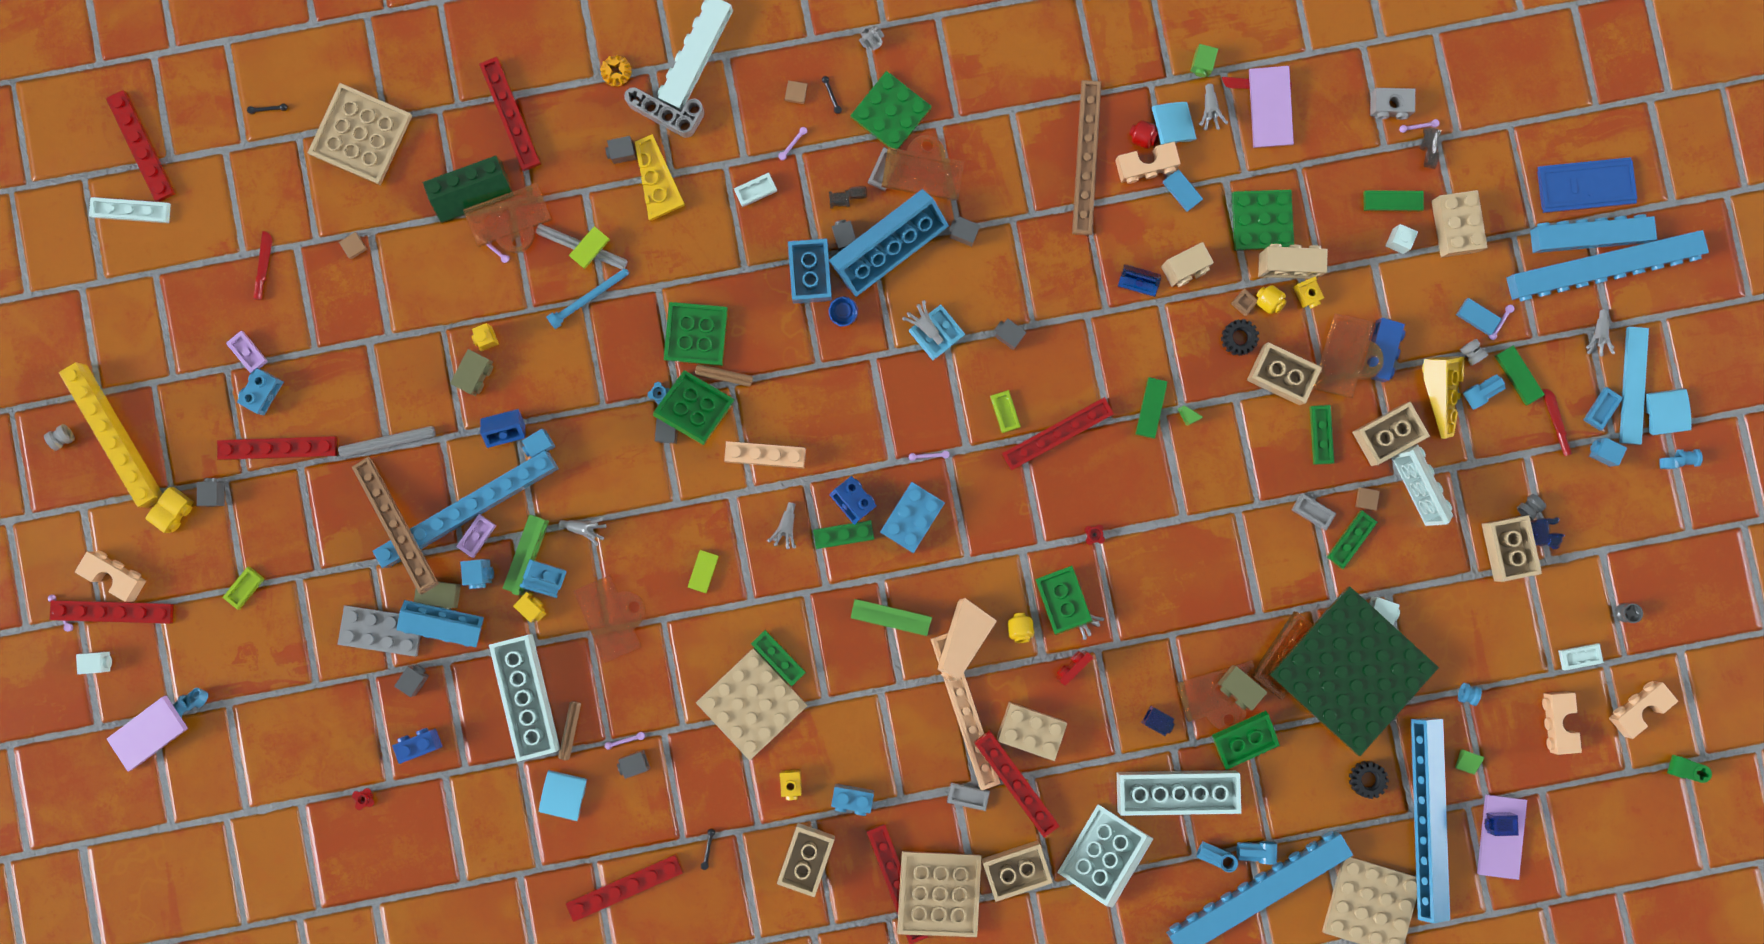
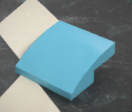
[1152,102,1197,145]
[909,305,965,361]
[1646,388,1691,435]
[538,770,587,821]

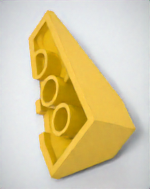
[1422,356,1464,439]

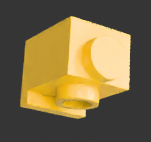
[1293,276,1324,309]
[472,323,499,351]
[513,591,546,623]
[780,770,802,800]

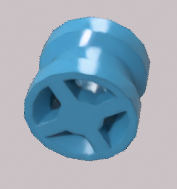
[1458,683,1482,706]

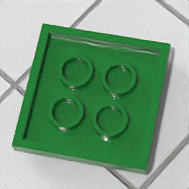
[850,71,932,152]
[1232,189,1294,251]
[663,302,728,366]
[653,370,734,445]

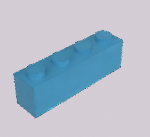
[396,600,484,647]

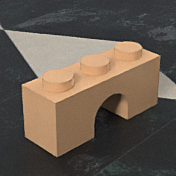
[1115,142,1181,184]
[75,550,146,602]
[1609,681,1678,739]
[1542,691,1582,755]

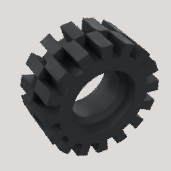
[1221,319,1259,356]
[1349,761,1389,799]

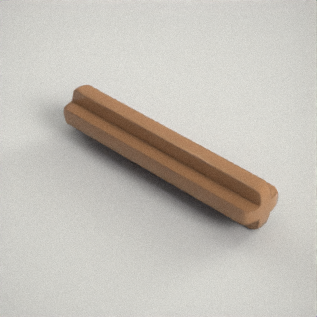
[695,364,753,387]
[558,701,581,760]

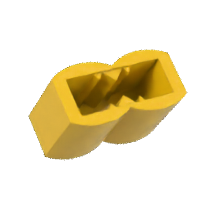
[145,487,194,533]

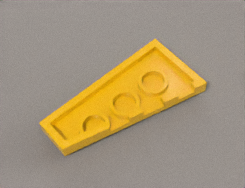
[635,134,685,221]

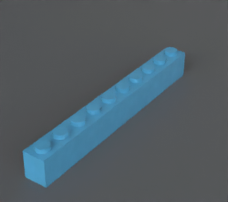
[1506,230,1709,302]
[372,451,559,568]
[1411,718,1450,923]
[1166,831,1353,944]

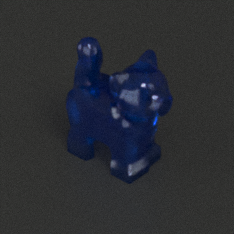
[1531,517,1565,549]

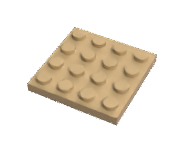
[307,83,413,185]
[696,648,808,761]
[897,851,981,937]
[1322,857,1417,944]

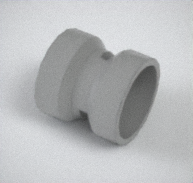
[1460,339,1488,366]
[44,424,75,451]

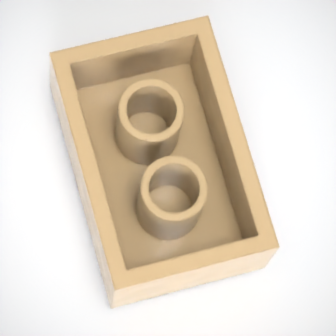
[1432,190,1488,258]
[1258,244,1328,279]
[1247,342,1322,405]
[1352,402,1430,466]
[1482,515,1542,582]
[996,702,1067,761]
[777,823,835,897]
[982,840,1053,902]

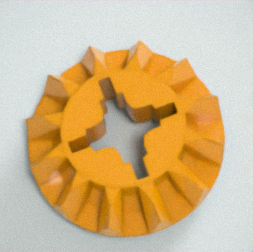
[600,55,632,86]

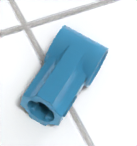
[1462,374,1506,410]
[1196,841,1238,872]
[1236,841,1277,865]

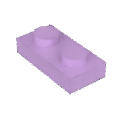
[226,331,268,373]
[456,514,497,558]

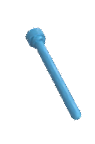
[546,269,629,329]

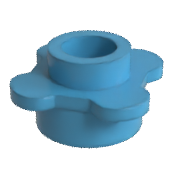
[648,382,670,405]

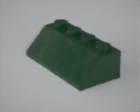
[422,155,515,223]

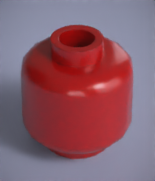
[1129,120,1159,149]

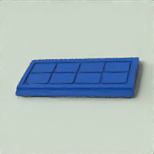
[1537,157,1637,213]

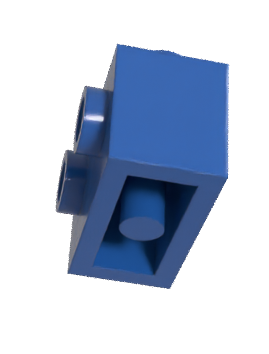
[480,409,525,448]
[829,476,877,525]
[392,728,443,764]

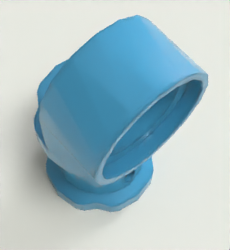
[1659,449,1703,469]
[173,688,208,718]

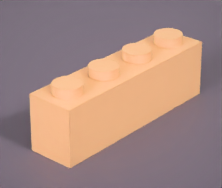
[724,441,806,469]

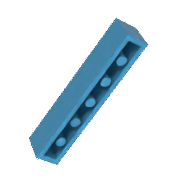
[1530,214,1657,253]

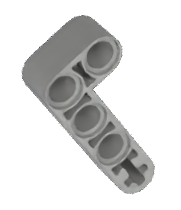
[624,88,704,138]

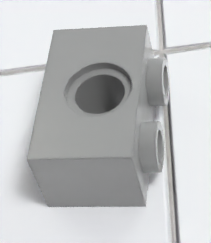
[1370,88,1415,120]

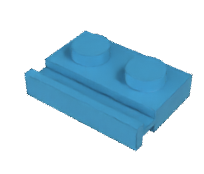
[520,559,567,598]

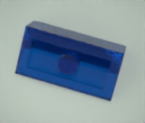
[1118,264,1161,297]

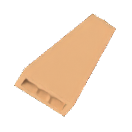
[938,598,996,681]

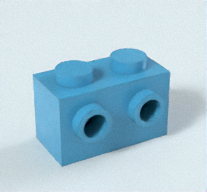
[237,368,284,415]
[460,559,494,589]
[831,784,874,816]

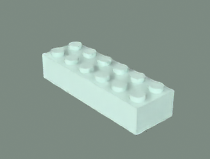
[489,634,560,762]
[1116,770,1241,816]

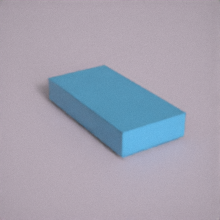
[1162,169,1203,212]
[1456,298,1501,336]
[1583,387,1623,431]

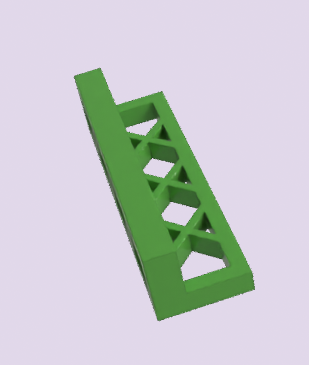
[502,514,549,595]
[851,599,932,636]

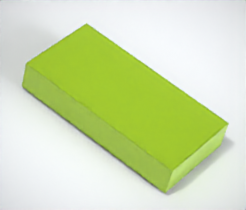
[569,226,610,269]
[990,390,1021,433]
[688,550,719,593]
[222,567,265,610]

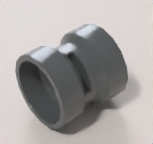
[1517,494,1547,521]
[1615,603,1643,623]

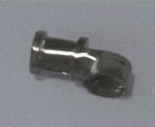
[1420,128,1441,169]
[829,186,867,209]

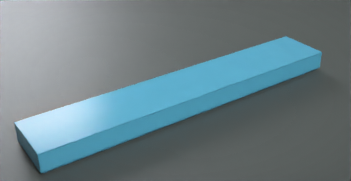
[1619,327,1649,445]

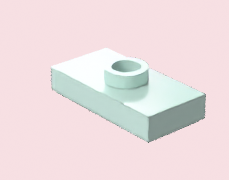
[734,173,777,208]
[1558,643,1604,670]

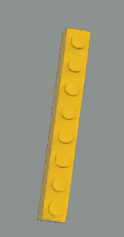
[59,362,163,508]

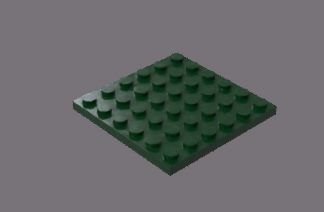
[1269,586,1439,756]

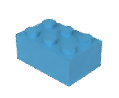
[788,239,832,304]
[880,482,945,553]

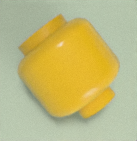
[1256,285,1287,314]
[1008,613,1035,643]

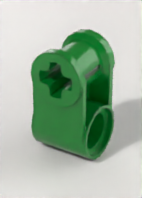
[1667,754,1712,783]

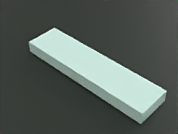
[89,197,171,223]

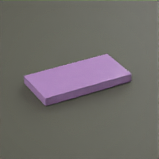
[1249,66,1294,148]
[107,696,188,772]
[1477,794,1527,880]

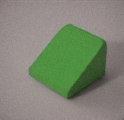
[1178,405,1203,425]
[1455,749,1484,775]

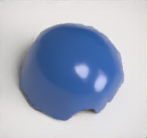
[828,296,858,327]

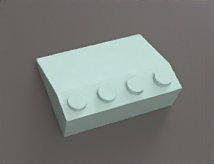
[1392,444,1453,526]
[1057,805,1153,908]

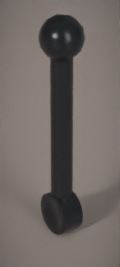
[822,76,842,114]
[247,103,288,115]
[701,829,715,870]

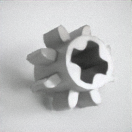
[859,25,884,50]

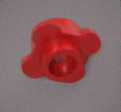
[1084,524,1105,545]
[352,788,375,810]

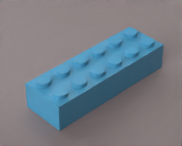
[829,189,949,297]

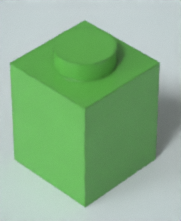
[1190,44,1218,77]

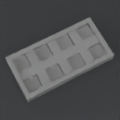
[338,605,421,657]

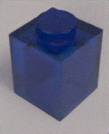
[1141,706,1175,736]
[1484,812,1519,836]

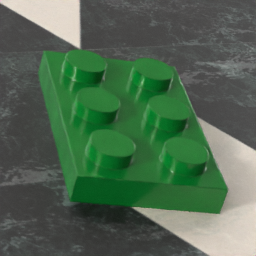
[1035,566,1093,635]
[1212,710,1280,770]

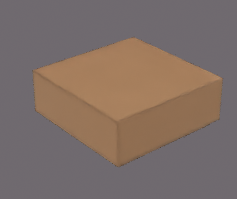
[785,80,808,104]
[339,232,367,259]
[1231,288,1258,316]
[1355,487,1380,511]

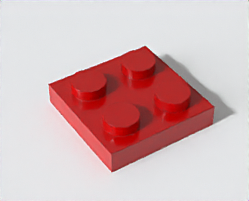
[1055,650,1093,686]

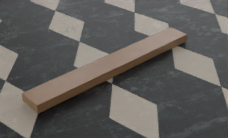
[1072,80,1101,236]
[352,457,439,595]

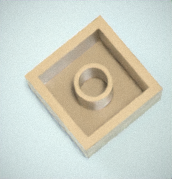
[1161,242,1214,287]

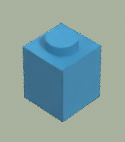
[522,429,556,458]
[1589,438,1627,467]

